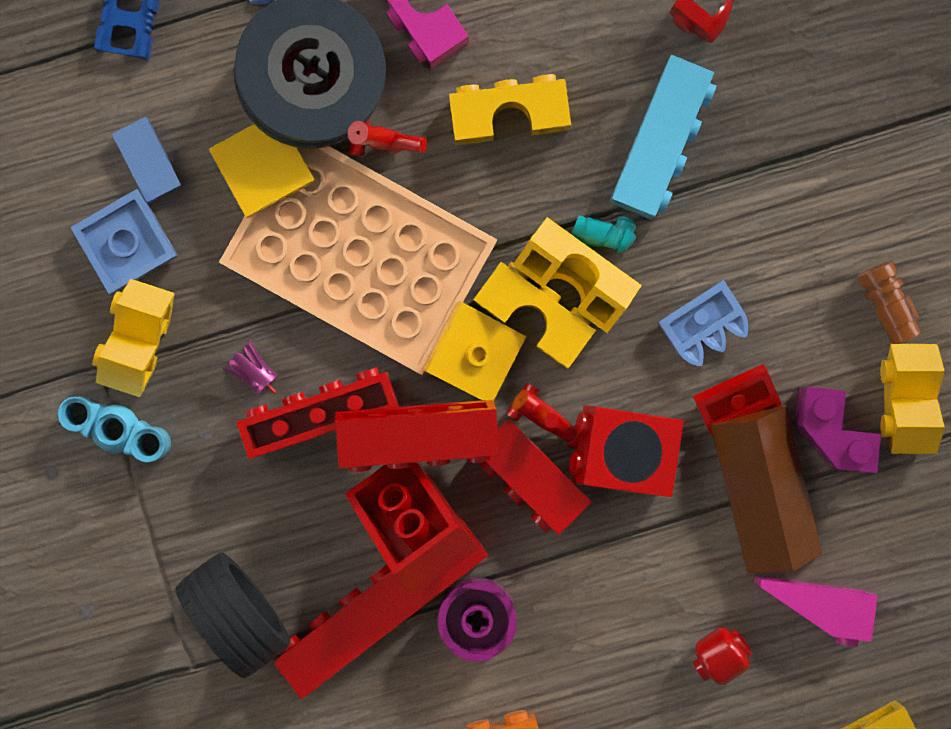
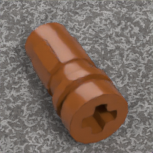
[857,260,921,344]

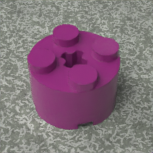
[438,577,517,662]

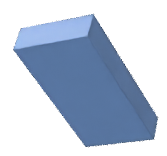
[112,117,183,204]

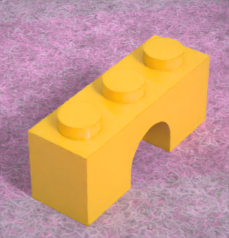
[449,74,571,146]
[513,217,641,333]
[473,261,596,369]

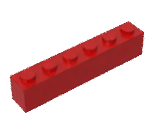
[273,516,488,700]

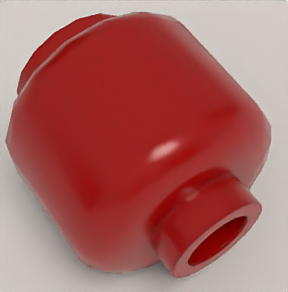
[692,627,753,685]

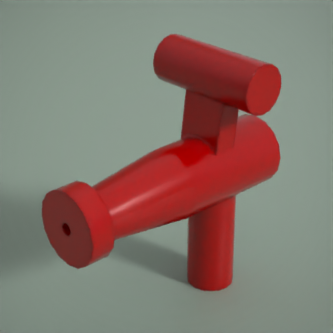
[348,118,427,157]
[506,382,579,448]

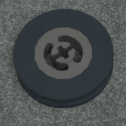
[234,0,386,149]

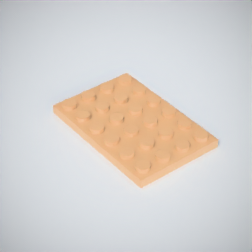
[219,146,497,375]

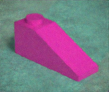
[754,575,878,647]

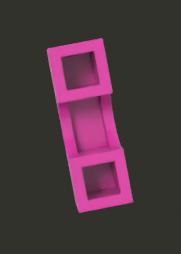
[385,0,469,69]

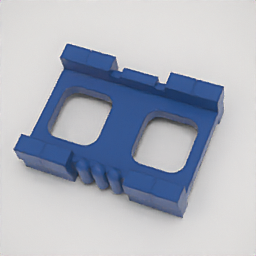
[94,0,160,61]

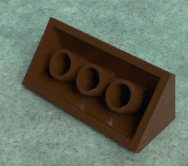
[710,405,822,573]

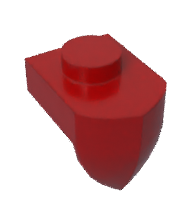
[669,0,733,43]

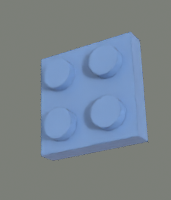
[70,189,179,295]

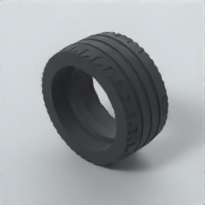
[175,552,290,679]

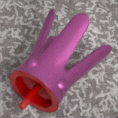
[221,340,279,396]

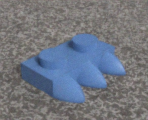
[657,280,748,366]

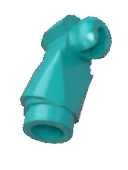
[571,215,636,254]

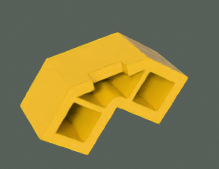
[93,279,175,397]
[880,344,945,454]

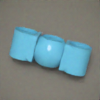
[58,396,171,462]

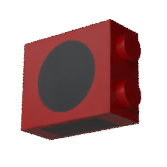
[569,405,684,497]

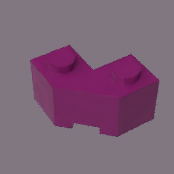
[794,387,881,473]

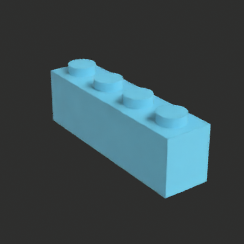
[609,55,716,220]

